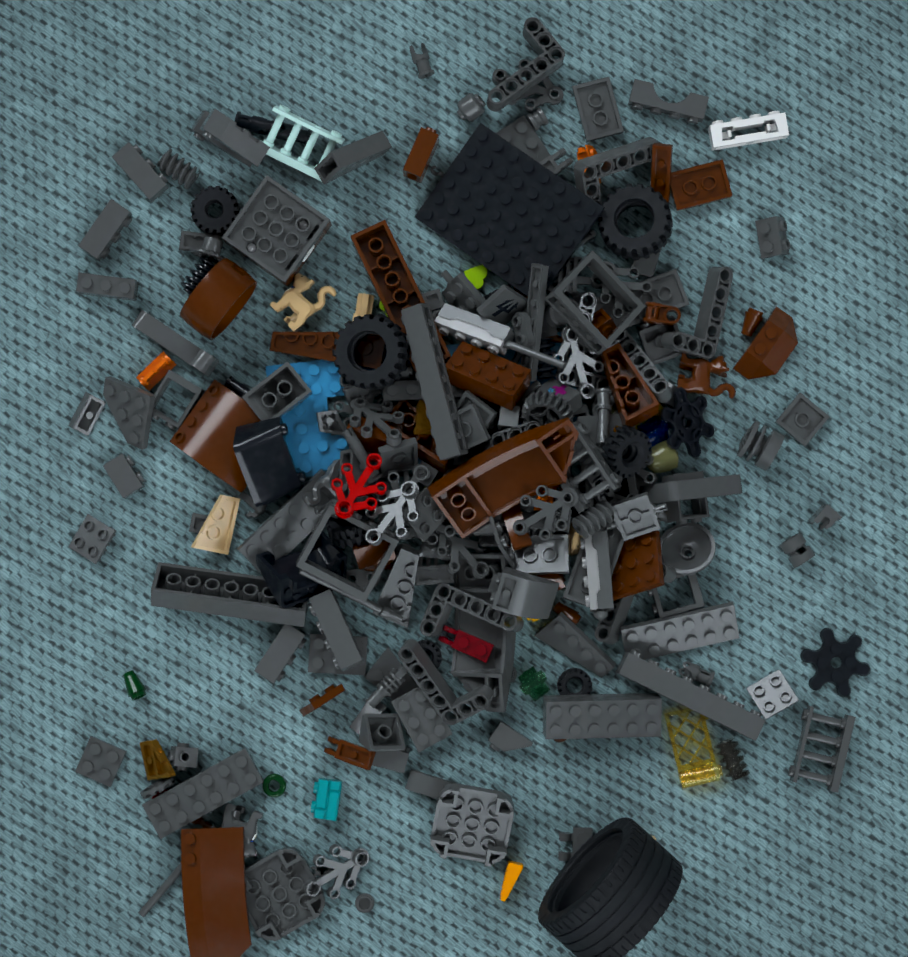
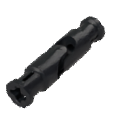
[234,111,312,146]

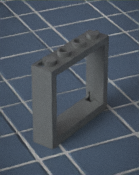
[544,250,645,355]
[296,501,399,602]

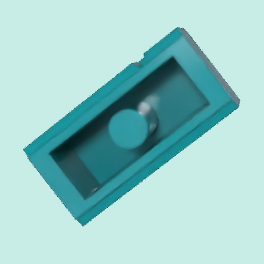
[311,778,342,821]

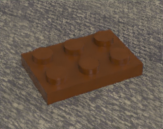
[670,159,732,211]

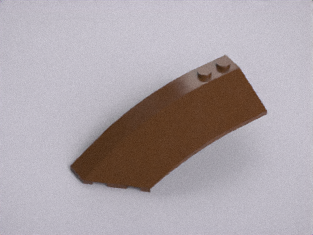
[427,417,579,539]
[181,827,252,957]

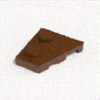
[299,684,345,717]

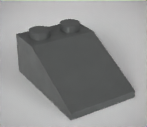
[242,361,312,421]

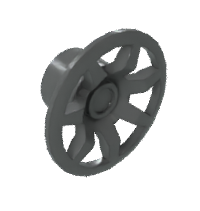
[189,236,224,263]

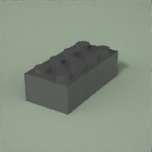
[308,589,365,672]

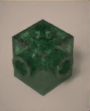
[518,666,550,701]

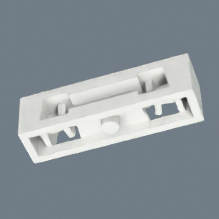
[708,111,789,151]

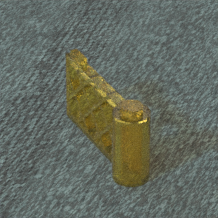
[664,708,723,789]

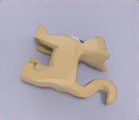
[270,273,337,332]

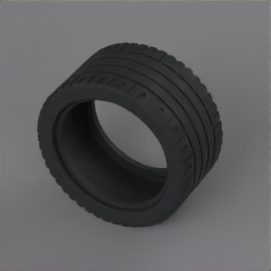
[538,817,683,957]

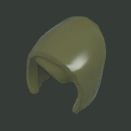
[646,438,679,473]

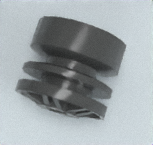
[736,421,785,471]

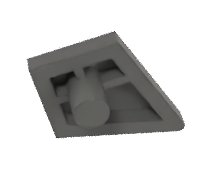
[316,410,346,436]

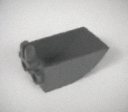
[488,566,560,619]

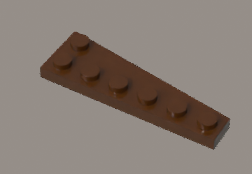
[269,332,386,369]

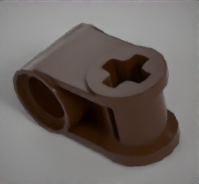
[642,302,681,326]

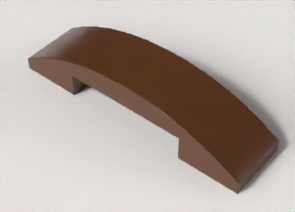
[501,504,532,551]

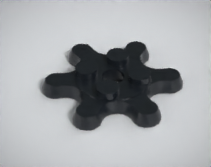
[659,387,714,458]
[800,628,871,697]

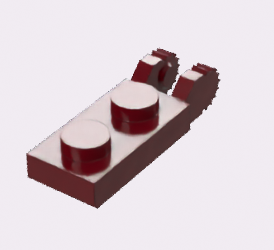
[438,625,494,663]

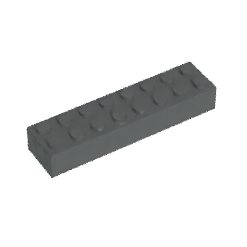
[151,562,310,627]

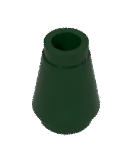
[123,670,146,701]

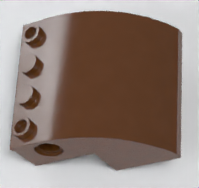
[170,379,261,493]

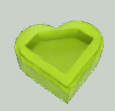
[464,265,487,290]

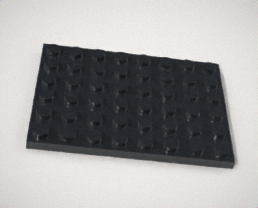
[415,123,605,297]

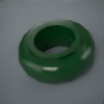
[262,774,286,797]

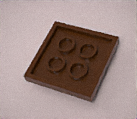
[611,530,664,600]

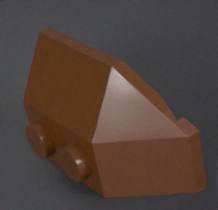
[733,306,798,380]

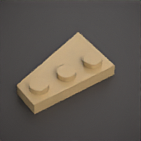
[191,494,240,555]

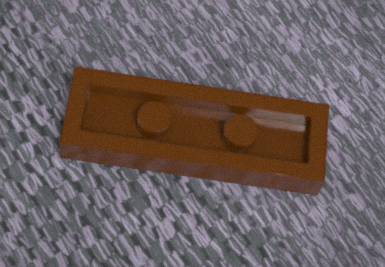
[650,143,673,202]

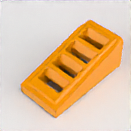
[500,860,524,902]

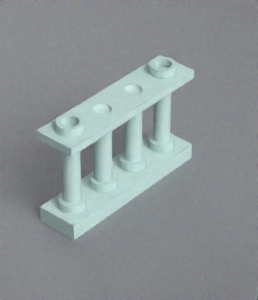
[261,104,345,182]

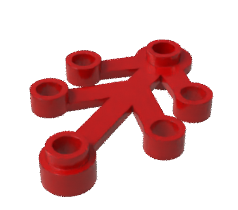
[331,453,387,519]

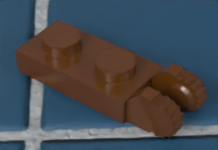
[324,736,376,770]

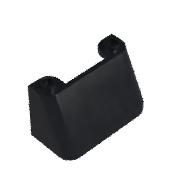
[233,417,306,507]
[256,531,347,608]

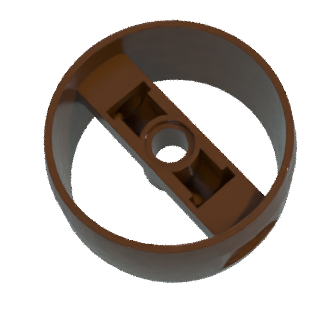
[180,258,257,340]

